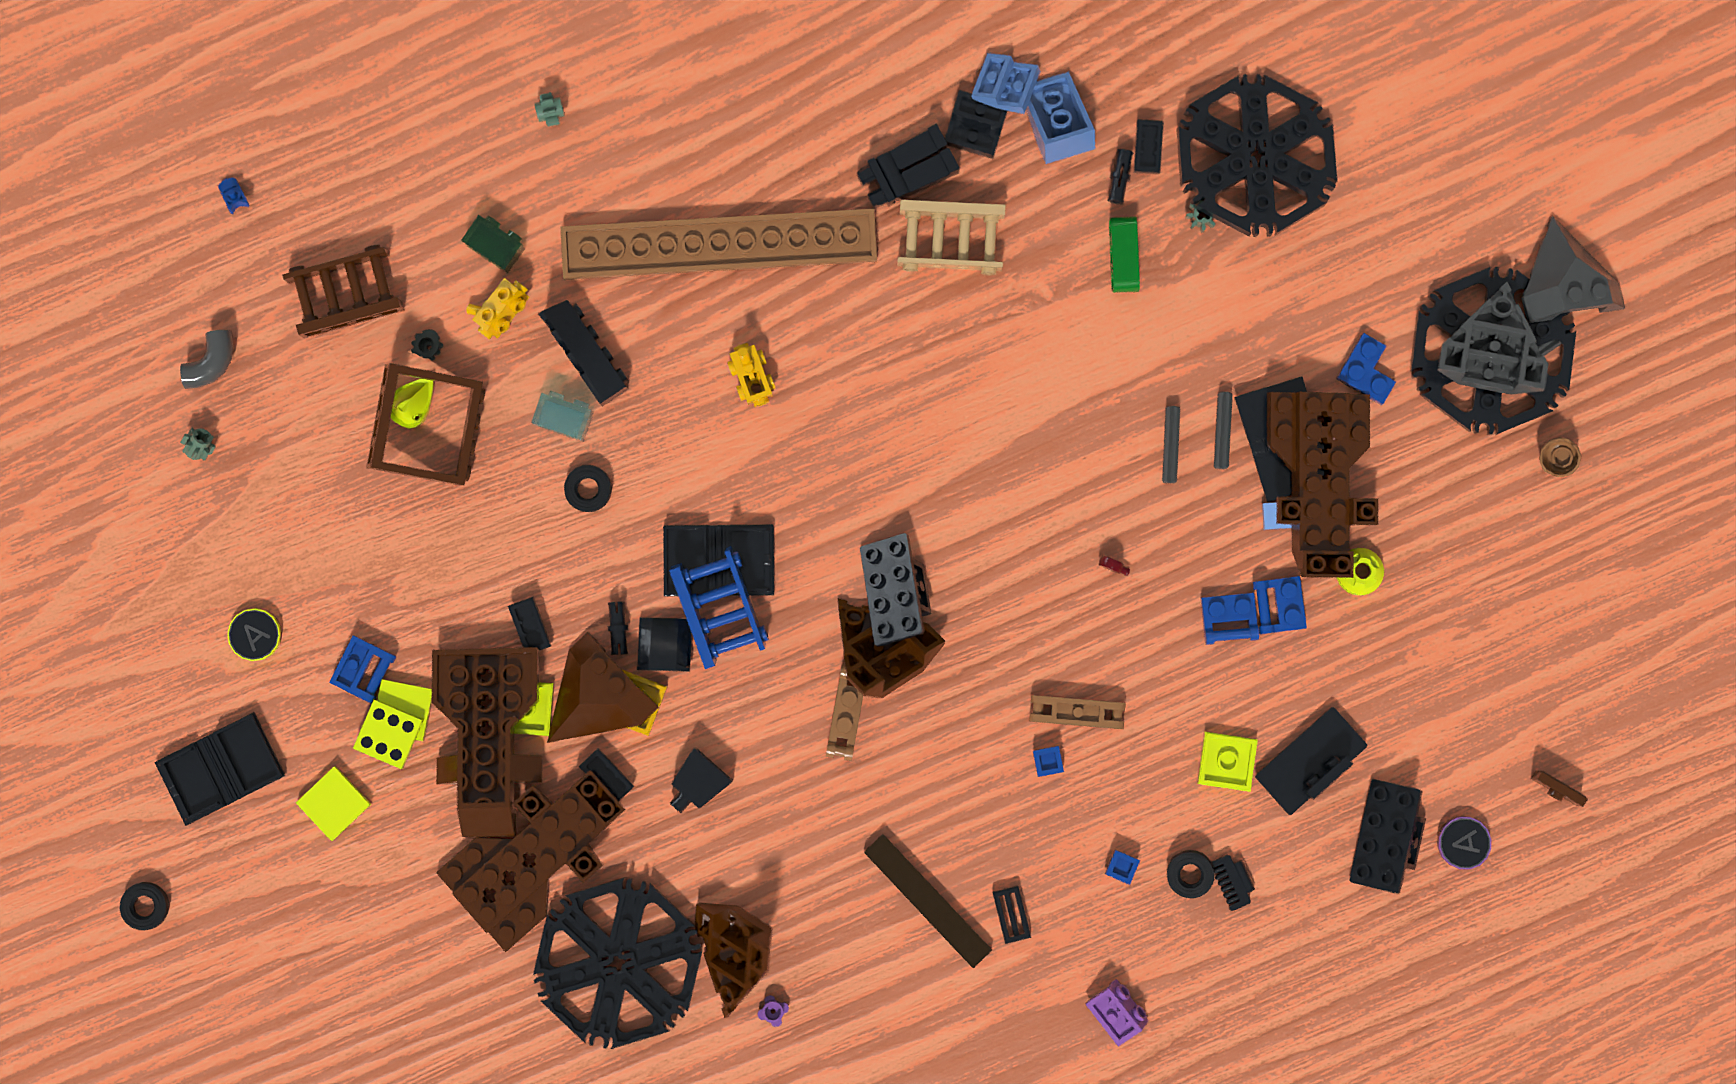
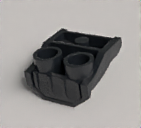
[637,618,692,672]

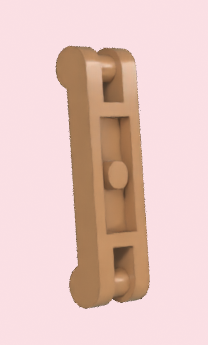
[826,663,863,761]
[1029,695,1126,729]

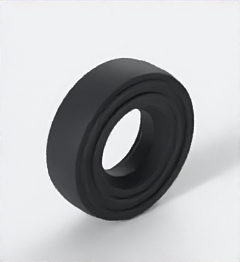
[564,465,612,512]
[1167,850,1215,898]
[119,882,169,930]

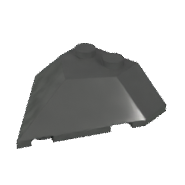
[1521,216,1625,323]
[1438,282,1548,395]

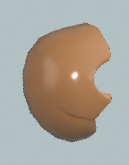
[1539,437,1582,477]

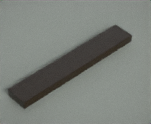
[864,834,992,968]

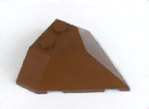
[837,598,945,698]
[547,632,659,743]
[695,903,772,1018]

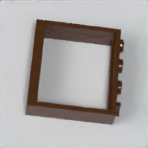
[366,363,485,486]

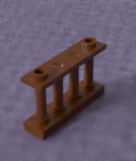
[282,245,405,338]

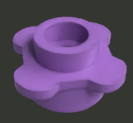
[758,995,789,1027]

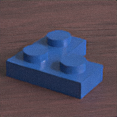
[1336,333,1396,405]

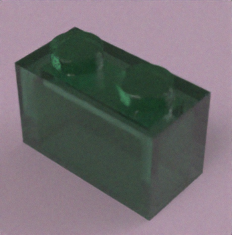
[461,215,525,274]

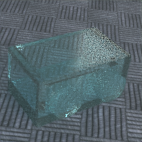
[531,391,594,442]

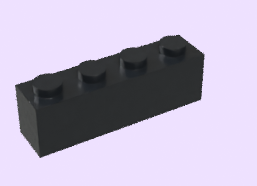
[538,300,629,407]

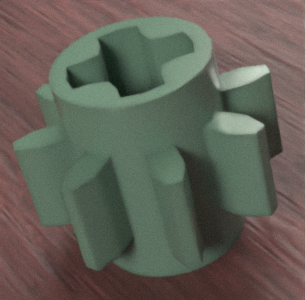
[534,92,565,127]
[1185,200,1216,233]
[180,428,216,461]

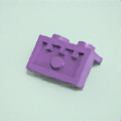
[1086,979,1148,1046]

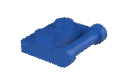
[1253,576,1307,634]
[1200,593,1259,645]
[329,635,397,703]

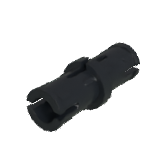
[1107,149,1133,204]
[608,601,628,655]

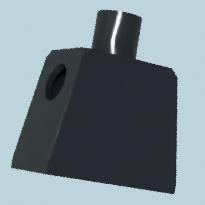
[670,747,733,813]

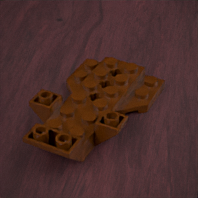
[1267,392,1378,578]
[432,647,542,837]
[436,770,626,952]

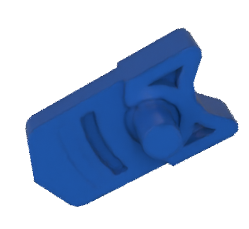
[218,178,249,214]

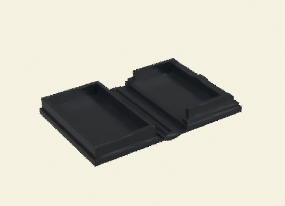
[1234,377,1324,502]
[663,524,774,596]
[154,712,286,826]

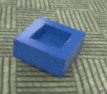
[1032,746,1064,777]
[1105,850,1140,885]

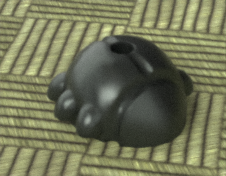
[411,329,443,361]

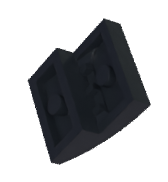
[945,90,1007,159]

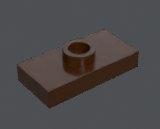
[1531,771,1588,807]

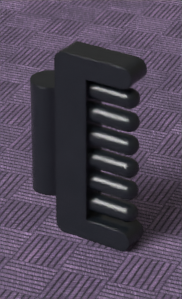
[1211,855,1255,911]

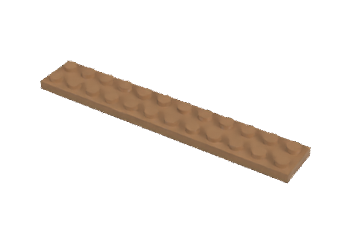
[560,208,877,280]

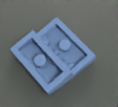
[971,53,1040,114]

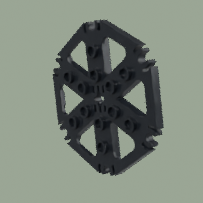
[1176,74,1338,237]
[1410,267,1576,435]
[533,877,703,1050]

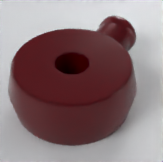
[1099,555,1130,576]

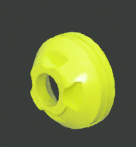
[1337,548,1384,595]

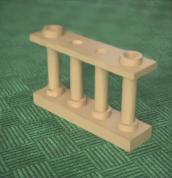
[897,200,1006,275]

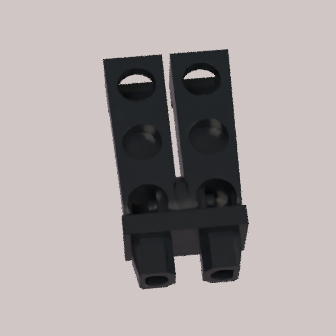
[857,123,960,208]

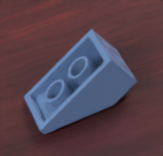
[1026,72,1095,164]

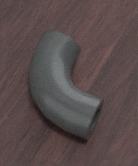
[180,330,233,389]

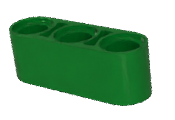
[1109,217,1140,293]

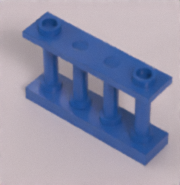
[669,546,769,669]

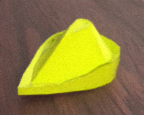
[391,379,434,429]

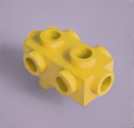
[466,278,530,339]
[727,343,776,407]

